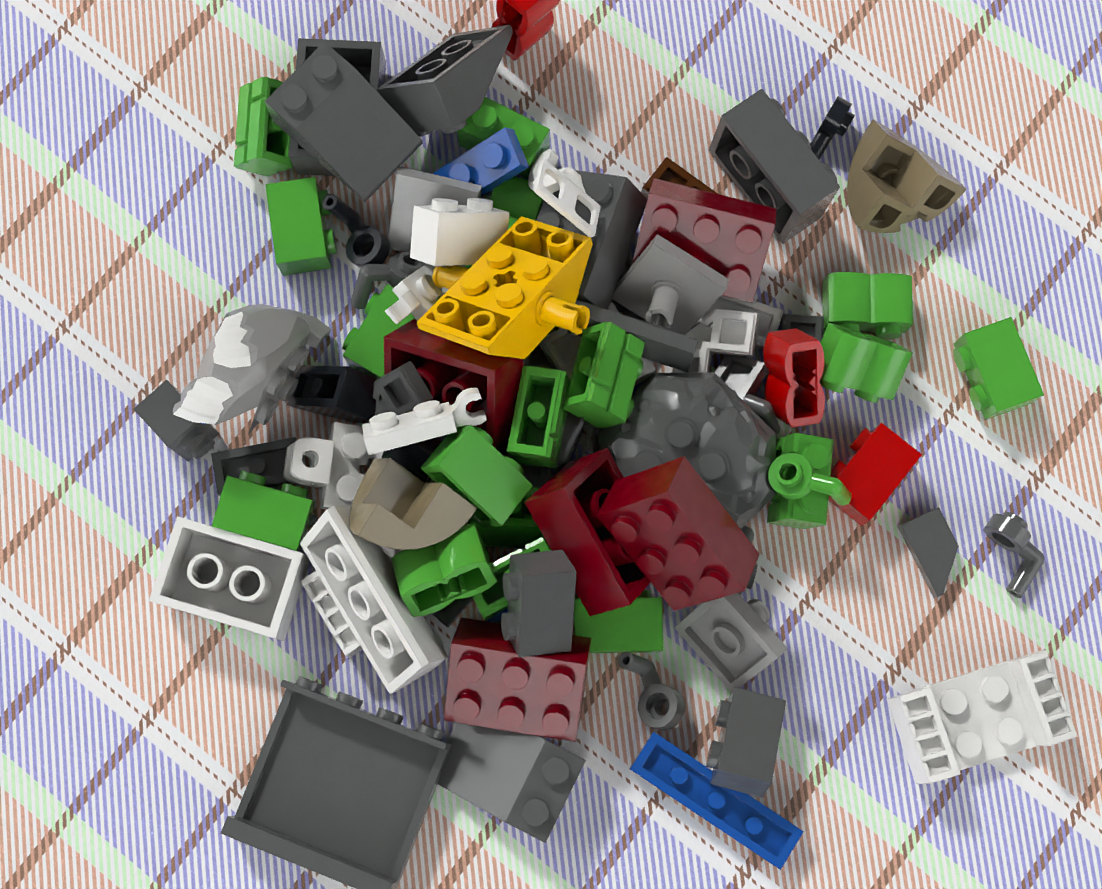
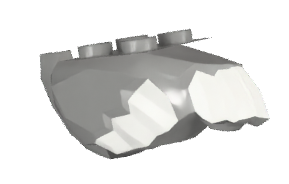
[173,304,331,435]

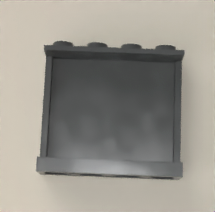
[220,676,452,889]

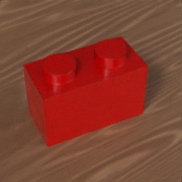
[828,422,923,526]

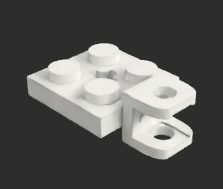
[283,422,384,509]

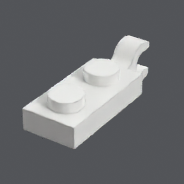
[385,263,449,324]
[362,388,487,455]

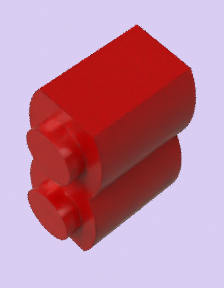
[491,0,560,61]
[763,328,825,428]

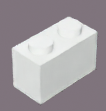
[410,198,510,266]

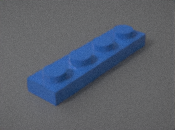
[629,732,804,870]

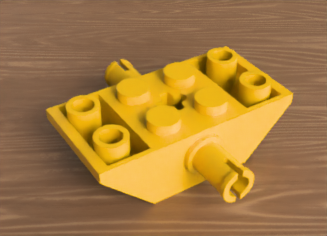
[417,216,593,359]

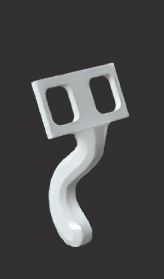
[528,149,600,238]

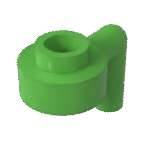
[768,453,852,506]

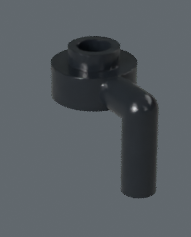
[810,96,855,160]
[323,194,390,268]

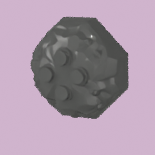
[593,372,776,529]

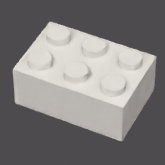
[149,516,310,641]

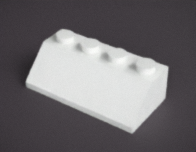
[300,506,448,694]

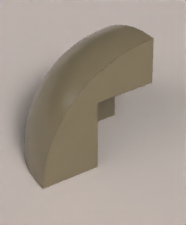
[847,119,967,233]
[349,458,477,550]

